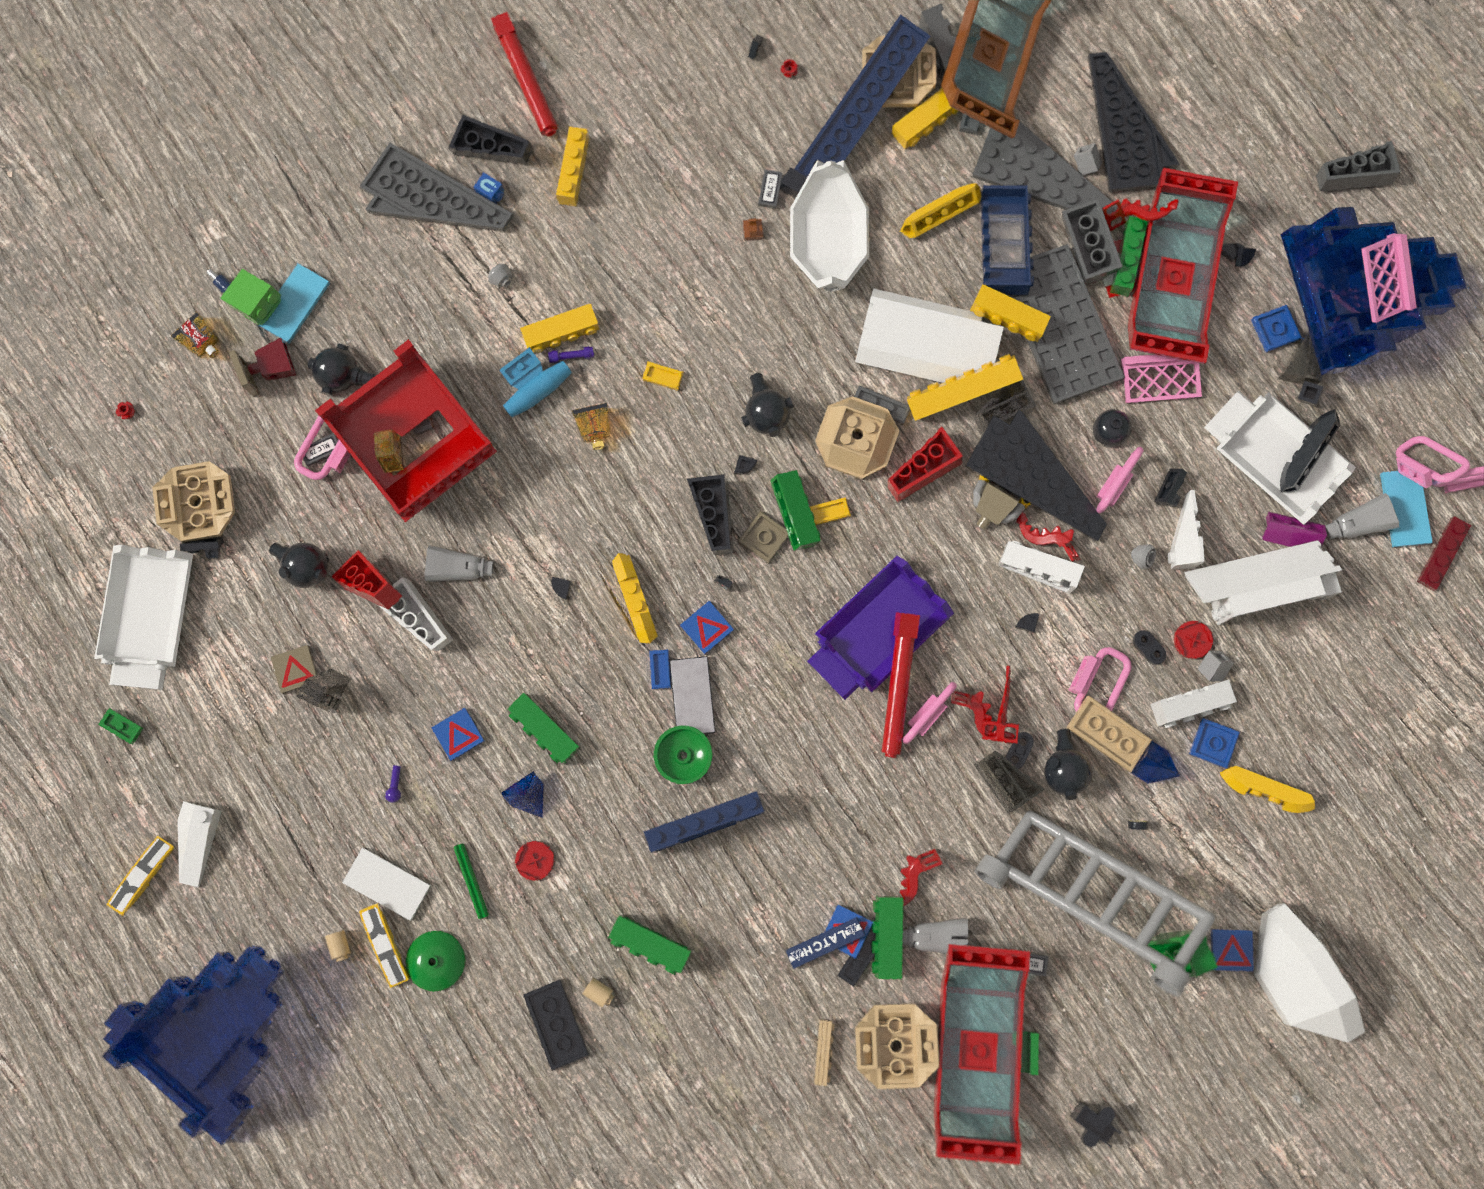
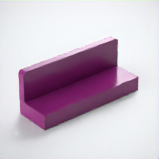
[1262,512,1327,547]

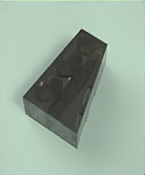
[296,669,350,713]

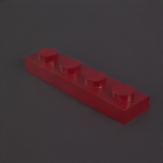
[1417,516,1471,591]

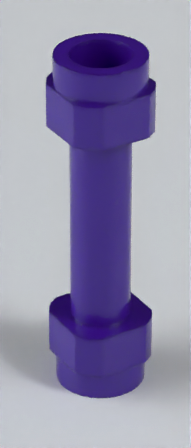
[548,346,594,363]

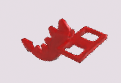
[1102,199,1179,232]
[1016,512,1081,562]
[982,665,1019,743]
[951,690,1015,743]
[900,849,943,906]

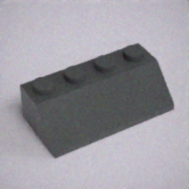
[1062,199,1122,286]

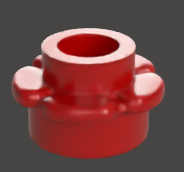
[781,59,798,78]
[116,402,135,420]

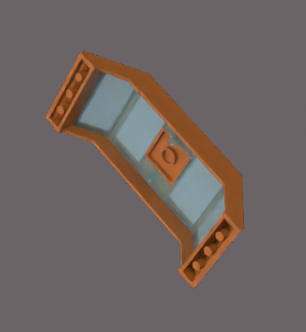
[941,0,1052,139]

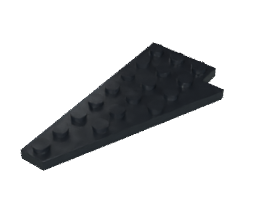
[1088,52,1179,193]
[965,410,1107,541]

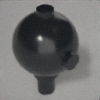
[308,343,377,396]
[741,373,794,437]
[269,542,329,588]
[1044,729,1092,800]

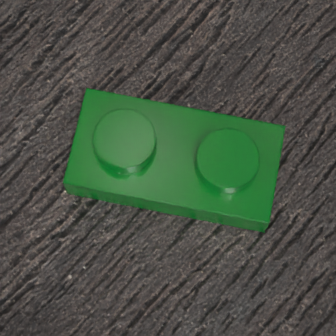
[98,708,143,744]

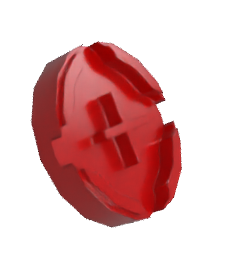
[1173,620,1214,659]
[515,841,555,881]

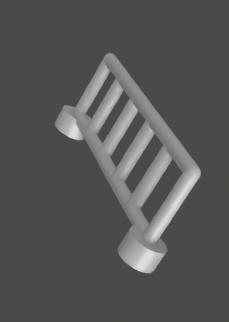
[974,811,1215,997]

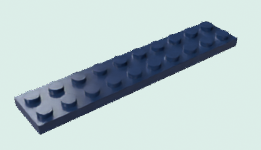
[794,14,930,177]

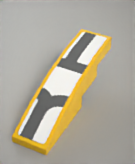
[106,836,174,916]
[359,903,409,988]

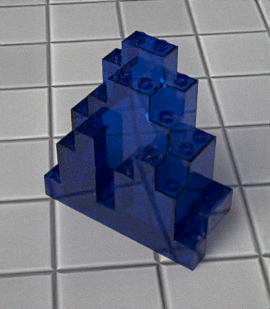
[1280,207,1467,375]
[101,945,285,1146]

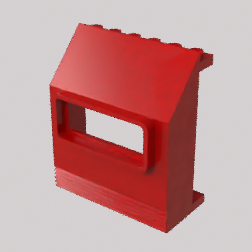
[315,339,497,522]

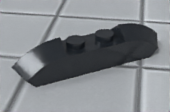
[1280,409,1341,493]

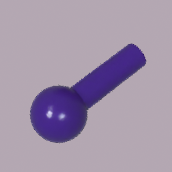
[385,765,401,803]

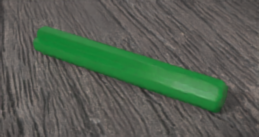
[454,843,489,919]

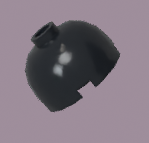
[1093,409,1132,448]

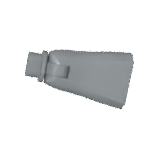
[1325,493,1400,540]
[425,545,493,582]
[903,918,968,954]

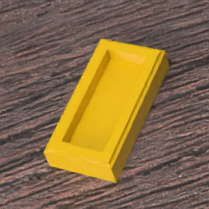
[642,362,684,391]
[810,497,851,525]

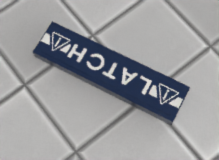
[785,917,866,969]

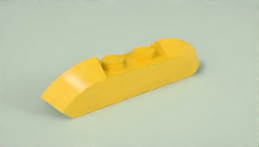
[900,183,981,238]
[612,553,658,644]
[1219,766,1315,813]

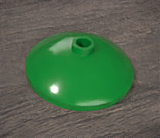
[654,725,712,784]
[405,931,466,992]

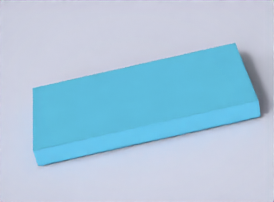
[258,263,330,344]
[1380,471,1433,548]

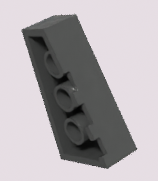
[919,3,971,87]
[1316,140,1400,192]

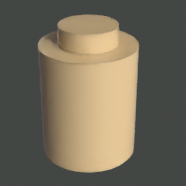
[325,930,351,962]
[583,977,614,1008]

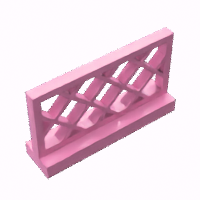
[1362,233,1417,323]
[1121,354,1202,403]

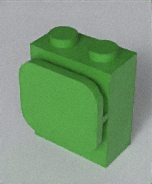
[220,269,281,325]

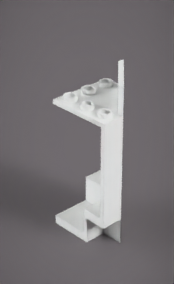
[1184,540,1342,625]

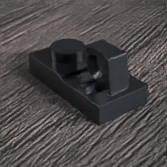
[1154,469,1187,507]
[179,537,224,559]

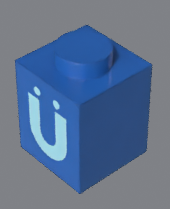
[473,173,504,204]

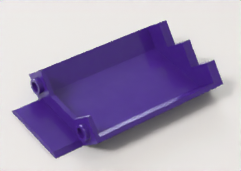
[807,556,954,700]

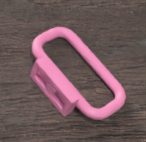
[294,416,351,480]
[1396,436,1470,489]
[1096,447,1144,513]
[1432,466,1484,494]
[1068,647,1132,712]
[903,682,957,744]

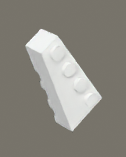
[998,541,1085,594]
[376,577,453,652]
[1150,680,1237,728]

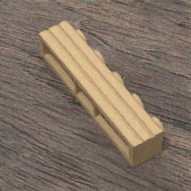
[814,1019,835,1086]

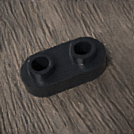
[1132,630,1166,665]
[1005,732,1034,770]

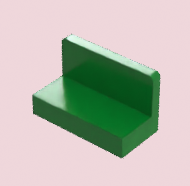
[1012,1031,1039,1075]

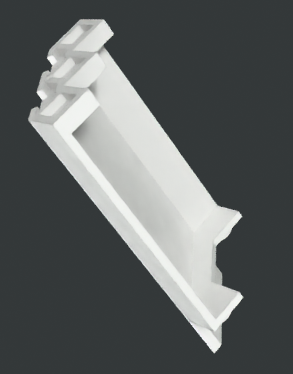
[855,288,1003,383]
[1204,390,1356,525]
[94,545,193,690]

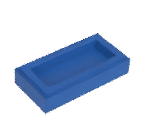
[649,649,671,690]

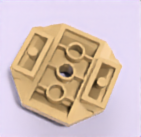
[862,36,936,107]
[815,396,899,480]
[152,461,235,542]
[855,1003,939,1089]

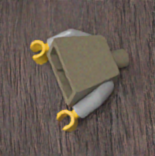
[973,475,1031,530]

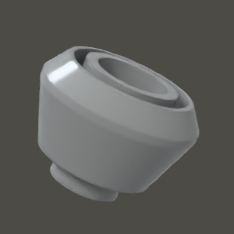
[488,263,512,288]
[1131,544,1156,570]

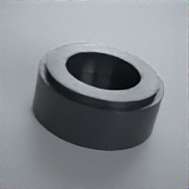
[1128,820,1148,830]

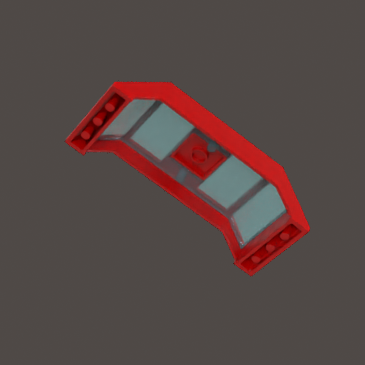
[1128,168,1238,364]
[934,944,1030,1165]

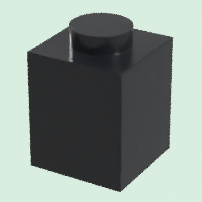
[780,167,807,199]
[1298,381,1324,407]

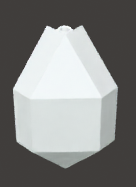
[790,160,869,293]
[1254,904,1365,1042]

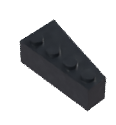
[448,114,533,165]
[687,474,734,555]

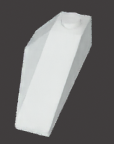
[1168,490,1204,569]
[178,801,222,887]

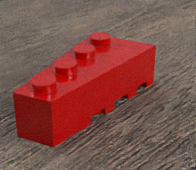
[887,427,963,502]
[331,550,402,610]

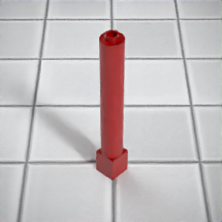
[490,12,558,137]
[881,612,920,758]

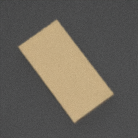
[1066,696,1152,772]

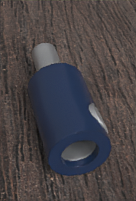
[207,269,232,294]

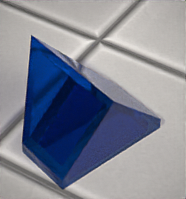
[1131,741,1180,784]
[501,771,544,818]

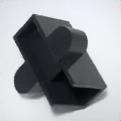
[1070,1102,1121,1148]

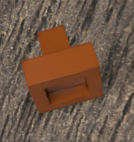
[743,218,763,240]

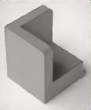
[1074,143,1102,175]
[1198,651,1234,681]

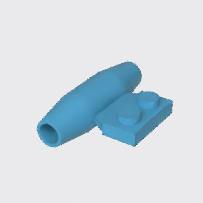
[499,348,572,418]

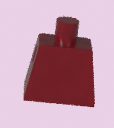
[248,338,297,381]

